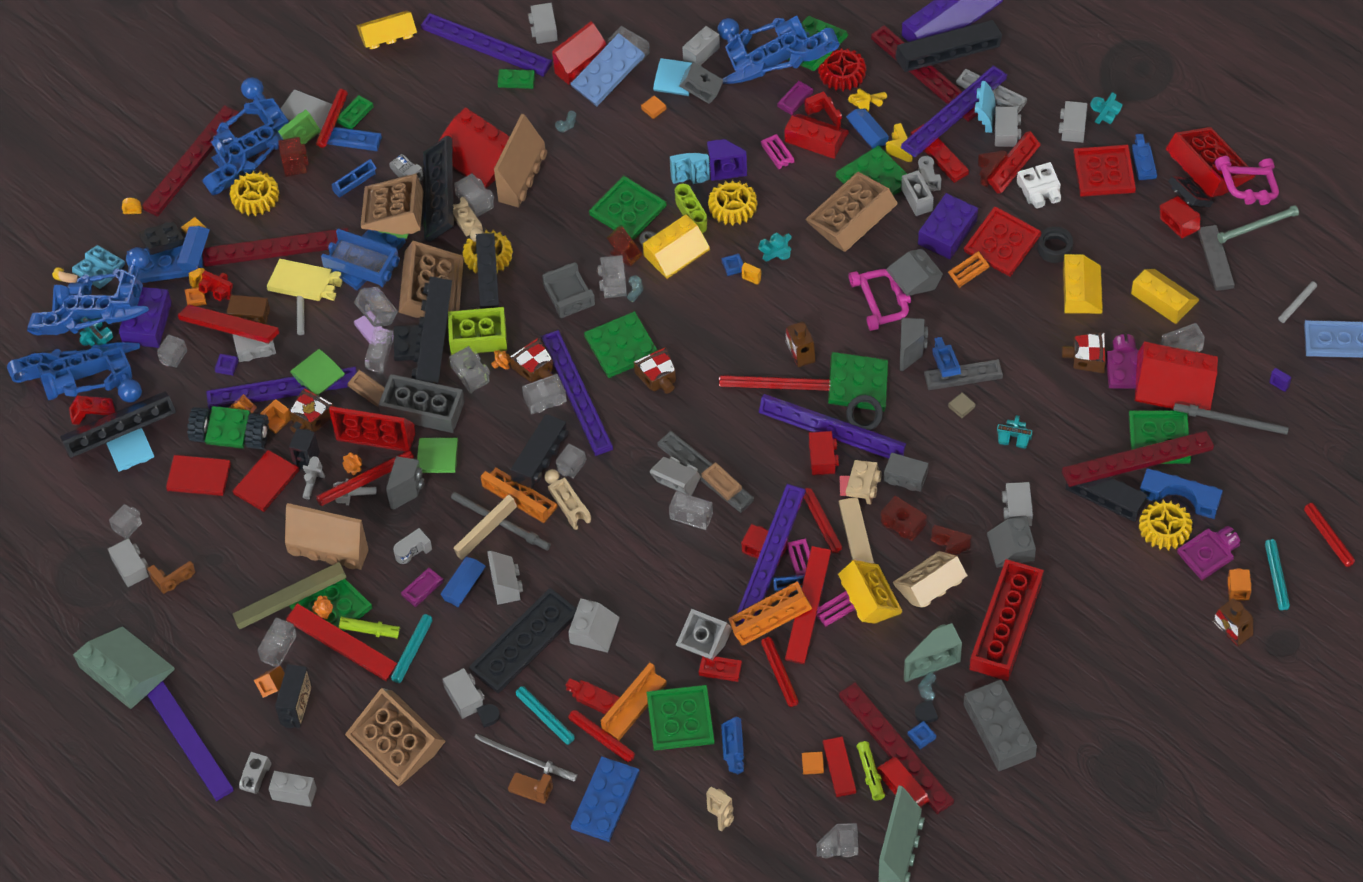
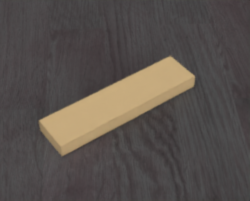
[454,495,517,560]
[839,497,874,564]

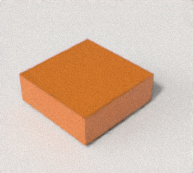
[641,95,667,119]
[185,287,207,306]
[802,752,824,774]

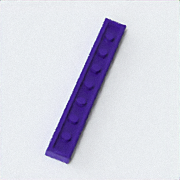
[421,13,552,77]
[901,65,1007,157]
[541,330,613,456]
[206,367,357,410]
[759,394,906,458]
[735,484,806,626]
[147,681,234,801]

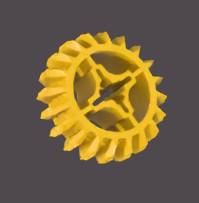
[230,170,279,216]
[708,180,757,226]
[463,229,513,274]
[1139,499,1193,550]

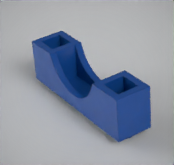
[1140,468,1223,519]

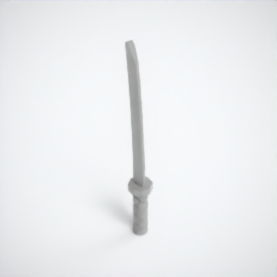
[475,734,578,782]

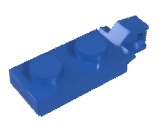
[1132,134,1157,180]
[932,337,961,378]
[721,717,744,775]

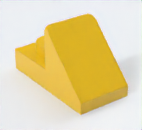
[886,123,912,162]

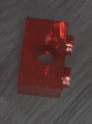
[278,137,309,177]
[881,496,927,542]

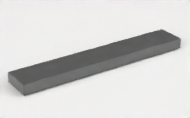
[657,431,754,513]

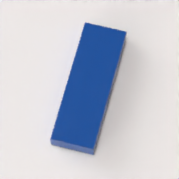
[327,127,382,151]

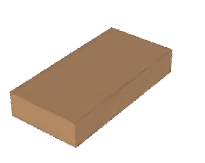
[347,370,385,407]
[701,462,742,501]

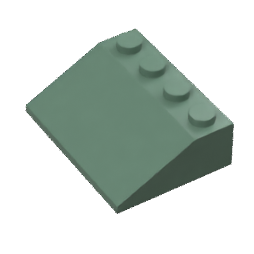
[73,626,175,709]
[878,785,925,882]

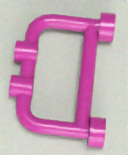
[1215,156,1279,205]
[849,269,911,331]

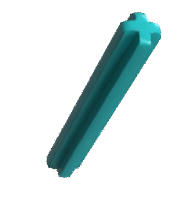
[1265,539,1290,610]
[391,614,433,683]
[516,686,575,745]

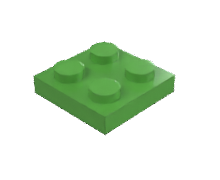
[278,109,321,153]

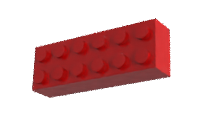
[970,559,1044,681]

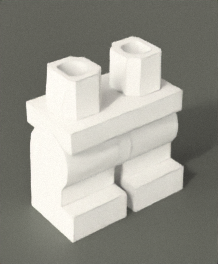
[1017,162,1061,209]

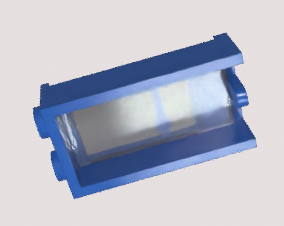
[321,229,400,287]

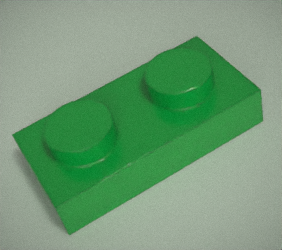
[498,69,535,89]
[337,95,373,129]

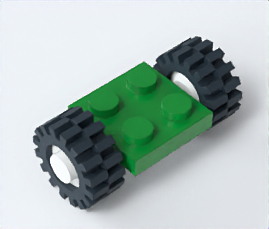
[187,406,269,449]

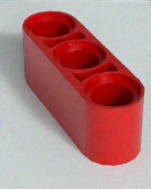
[877,757,929,808]

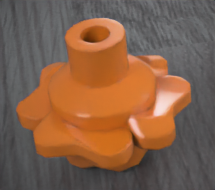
[491,350,510,370]
[342,452,362,475]
[312,596,333,619]

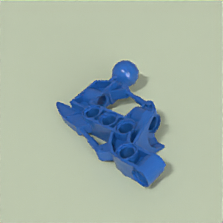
[717,16,840,84]
[202,77,289,195]
[27,247,149,335]
[7,342,142,403]

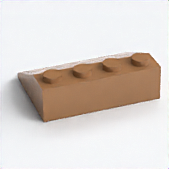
[494,114,547,207]
[805,172,898,252]
[361,173,424,235]
[399,241,464,318]
[285,503,368,570]
[345,688,446,786]

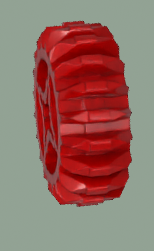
[818,47,866,91]

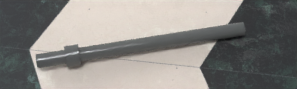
[1173,403,1289,435]
[451,492,551,551]

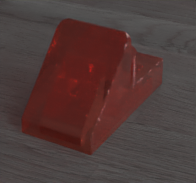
[978,151,1007,187]
[607,226,643,266]
[931,525,972,555]

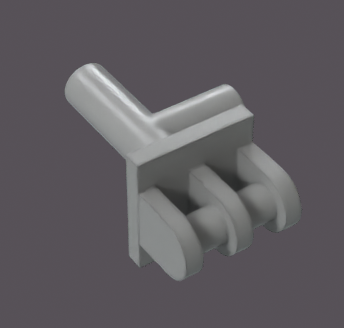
[302,457,325,499]
[333,479,376,505]

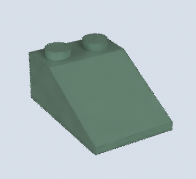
[904,623,962,682]

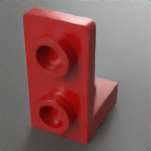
[805,91,842,127]
[69,396,115,425]

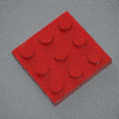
[1073,145,1136,197]
[964,206,1041,277]

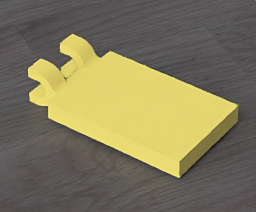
[267,259,343,301]

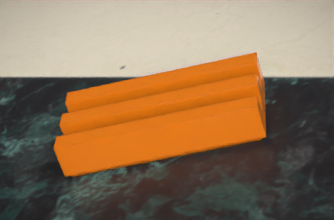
[948,251,990,288]

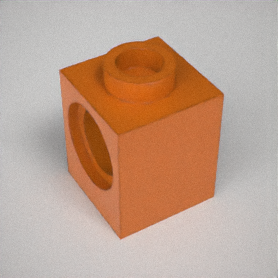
[1227,568,1251,600]

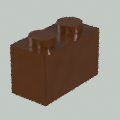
[227,295,270,324]

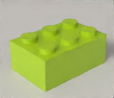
[448,307,507,355]

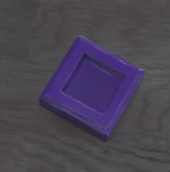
[215,354,239,376]
[1269,368,1291,392]

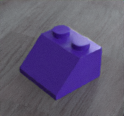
[707,139,747,181]

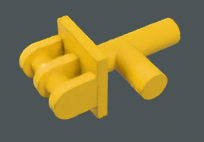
[848,88,887,112]

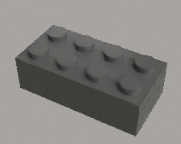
[379,374,465,433]
[964,680,1037,772]

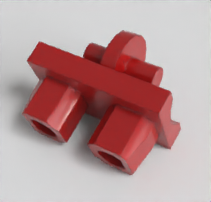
[199,270,233,301]

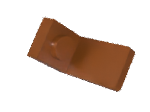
[147,561,196,594]
[508,773,553,804]

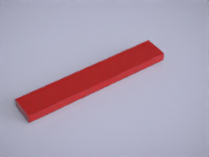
[178,304,279,344]
[785,546,831,665]
[286,603,397,682]

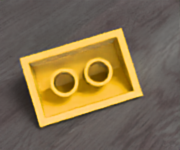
[357,10,417,49]
[643,214,710,279]
[1063,254,1102,314]
[1131,269,1199,324]
[838,560,903,624]

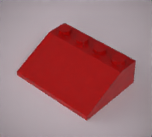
[439,107,510,190]
[1166,127,1256,197]
[1135,341,1218,410]
[329,406,416,452]

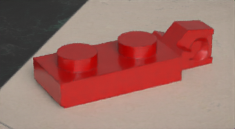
[566,678,620,715]

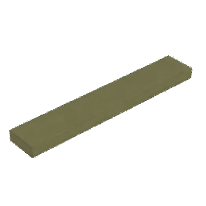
[233,562,346,629]

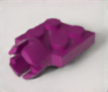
[1106,334,1138,388]
[1177,526,1240,580]

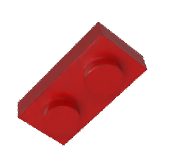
[699,656,742,682]

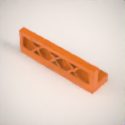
[481,467,558,523]
[728,581,812,646]
[601,663,667,741]

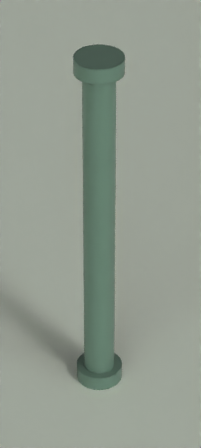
[1217,205,1299,244]

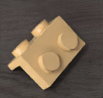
[846,460,882,505]
[707,787,734,831]

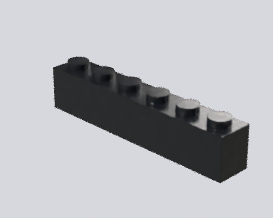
[895,20,1002,72]
[411,276,452,384]
[60,391,176,458]

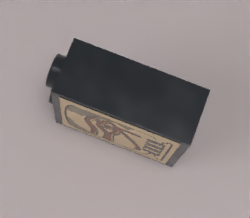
[275,664,312,728]

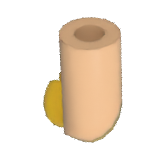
[52,267,78,283]

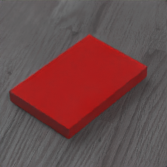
[233,450,299,512]
[166,455,231,496]

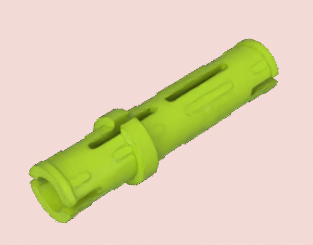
[339,616,400,639]
[857,741,885,801]

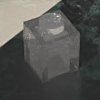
[157,334,187,368]
[556,444,586,478]
[109,504,142,539]

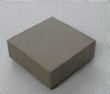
[948,393,976,418]

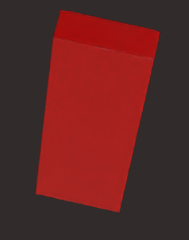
[823,737,856,797]

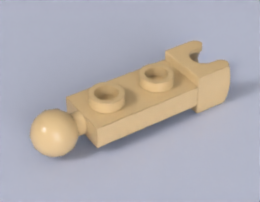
[453,197,484,242]
[544,469,591,530]

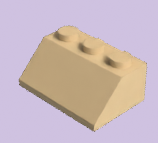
[893,551,967,607]

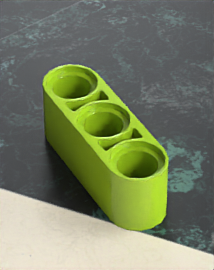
[675,184,707,233]

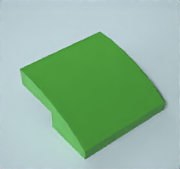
[290,349,345,396]
[417,438,458,473]

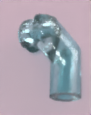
[555,111,576,132]
[627,275,643,302]
[918,672,936,701]

